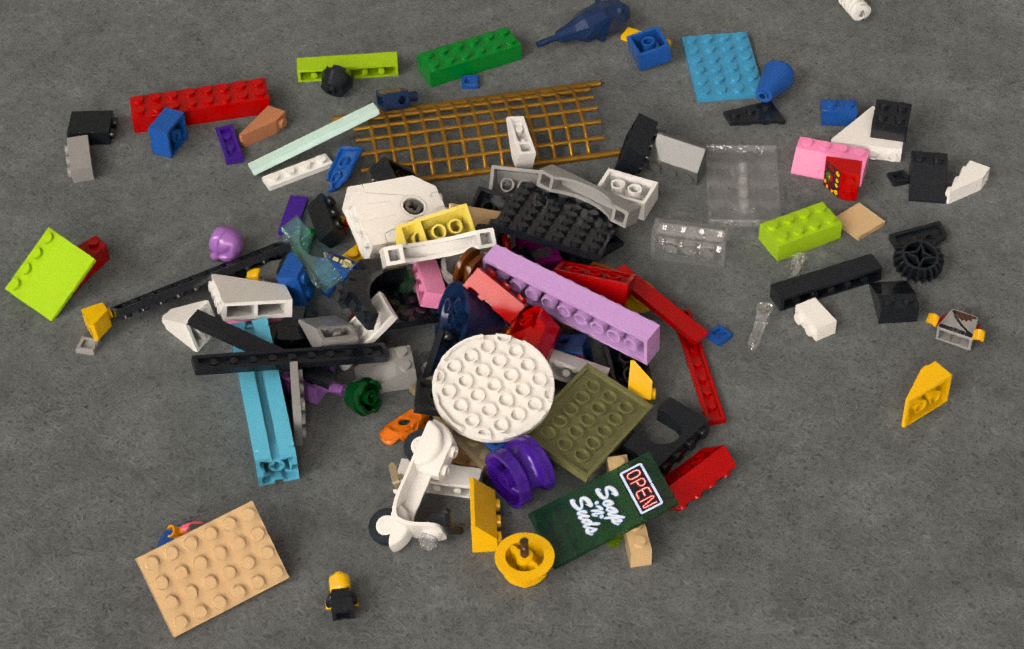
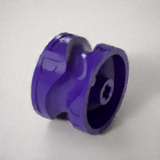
[485,434,556,509]

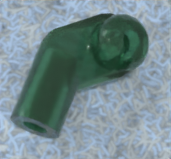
[399,270,416,294]

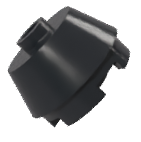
[321,65,354,97]

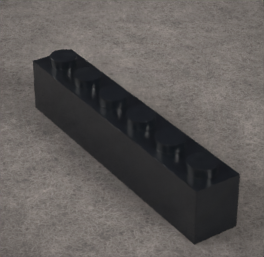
[770,254,882,311]

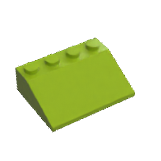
[5,227,97,321]

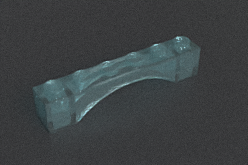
[280,215,343,292]

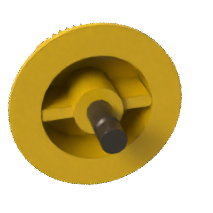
[494,532,555,588]

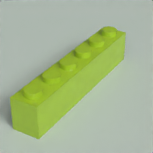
[297,51,399,82]

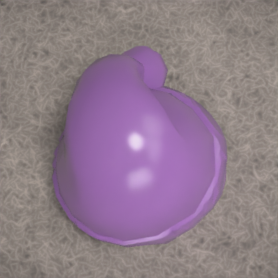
[209,225,244,262]

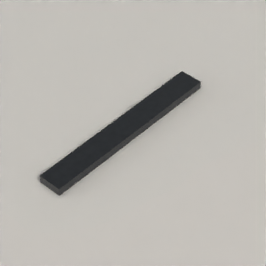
[187,309,338,390]

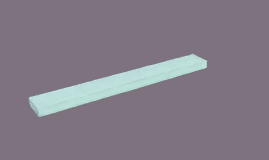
[248,103,380,175]

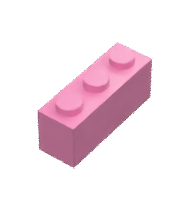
[410,259,446,309]

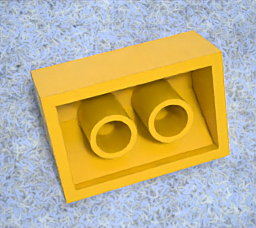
[469,478,502,552]

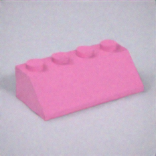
[791,136,870,187]

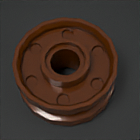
[453,247,486,283]

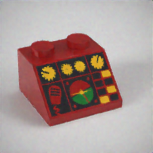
[823,156,863,201]

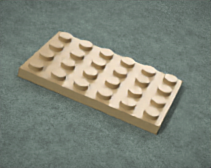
[135,501,290,637]

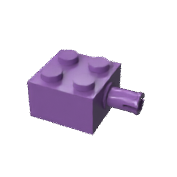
[281,366,346,405]

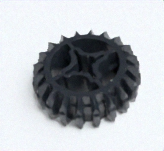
[893,237,944,284]

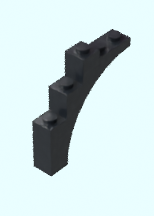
[333,258,407,330]

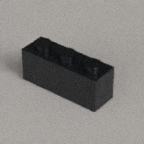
[307,193,347,248]

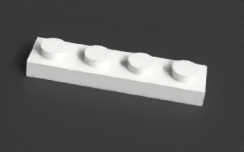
[262,153,333,191]

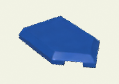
[326,146,363,193]

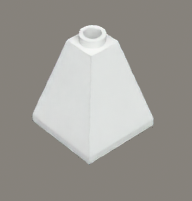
[162,300,215,352]

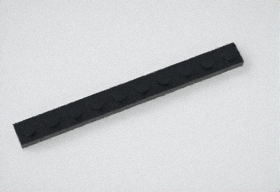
[191,342,390,376]

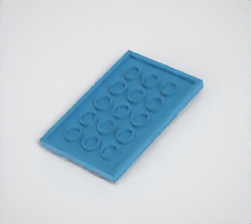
[681,32,760,103]

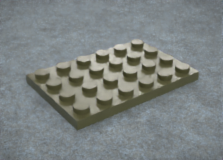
[526,363,653,482]

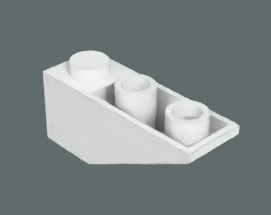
[945,160,990,204]

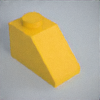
[81,302,113,341]
[628,360,656,404]

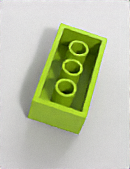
[758,201,842,261]

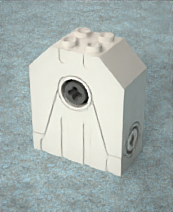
[342,175,448,259]

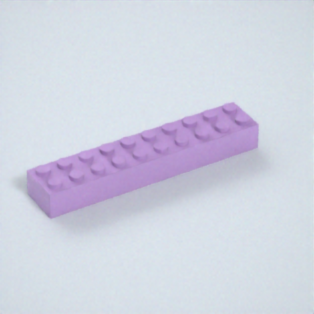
[482,244,660,365]

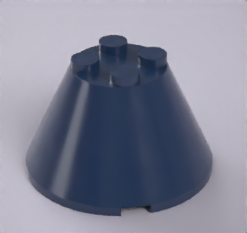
[435,281,504,346]

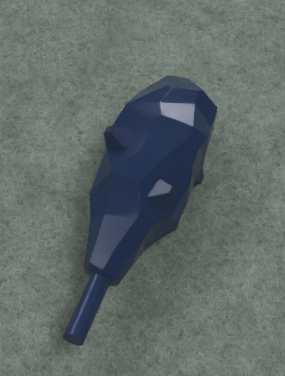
[536,0,630,48]

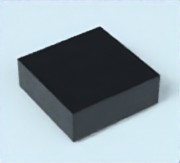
[887,170,909,187]

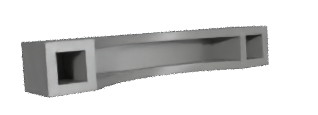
[536,164,641,228]

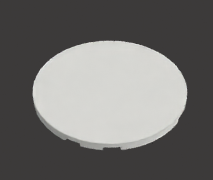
[432,333,555,443]

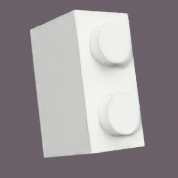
[794,297,837,341]

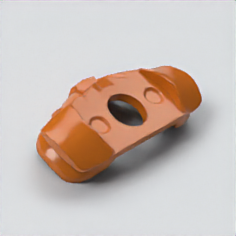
[378,409,430,445]

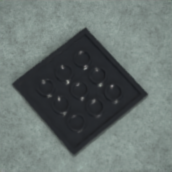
[370,282,440,331]

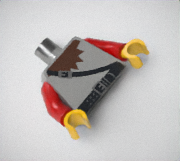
[925,308,986,350]

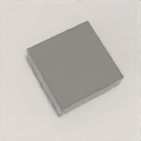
[75,336,101,355]

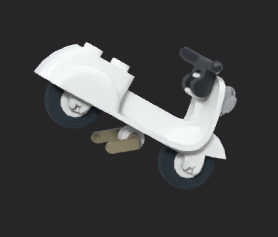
[368,419,464,552]

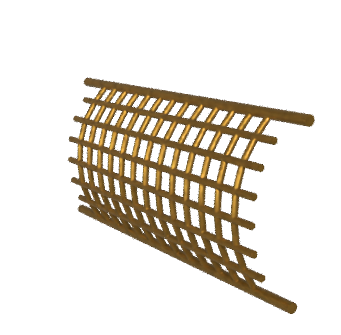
[332,80,621,192]

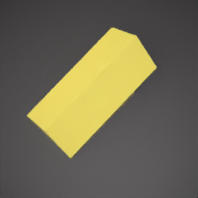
[396,203,476,245]

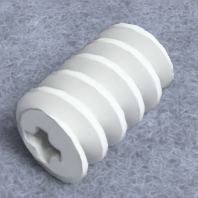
[838,0,871,21]

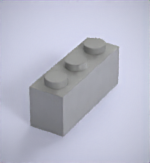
[64,135,94,183]

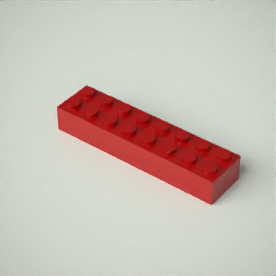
[129,78,270,133]

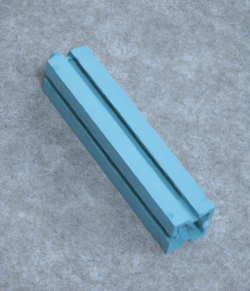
[231,317,300,486]

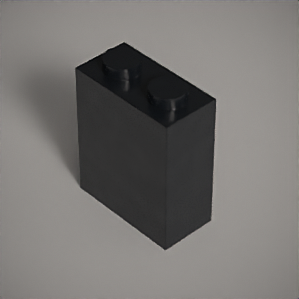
[67,110,118,145]

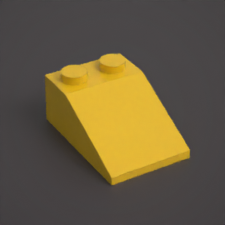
[901,361,952,428]

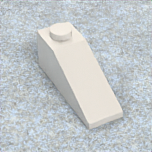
[506,116,536,169]

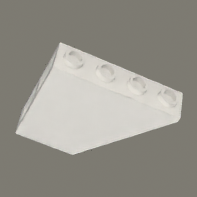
[831,106,903,162]
[208,274,293,321]

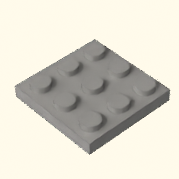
[290,361,306,446]

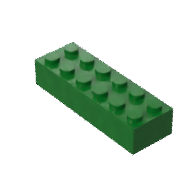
[416,27,522,88]

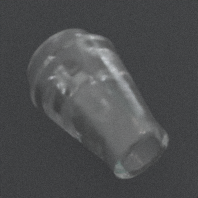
[789,253,808,278]

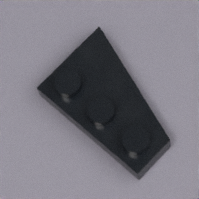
[723,101,785,126]
[889,221,948,249]

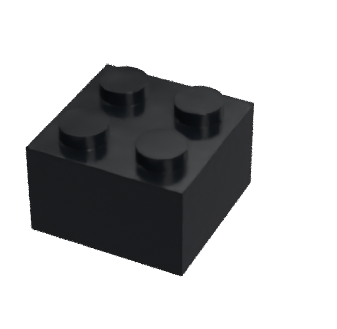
[870,99,912,142]

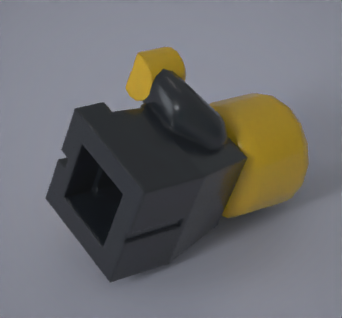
[325,571,359,621]

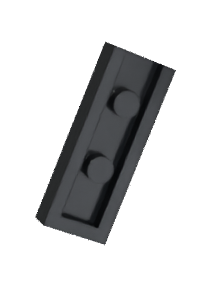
[422,328,459,379]

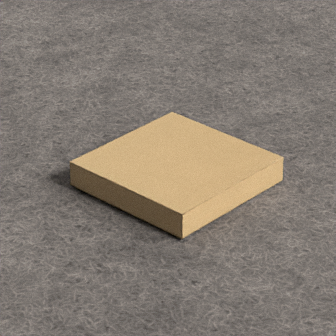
[836,203,885,241]

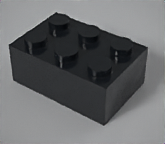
[614,113,658,175]

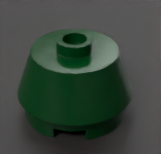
[344,377,382,417]

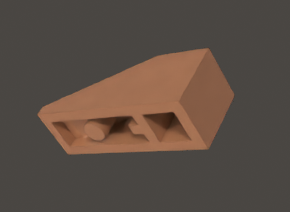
[239,105,287,148]

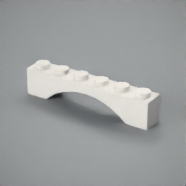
[379,227,497,269]

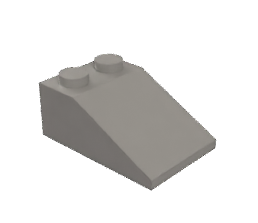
[354,345,417,393]

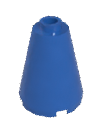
[756,60,795,103]

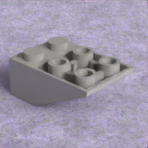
[298,315,359,347]

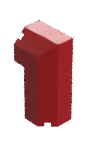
[510,305,561,363]

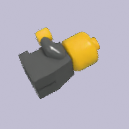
[245,259,283,284]

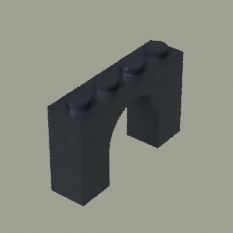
[620,397,709,479]

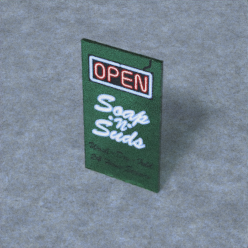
[528,451,679,570]

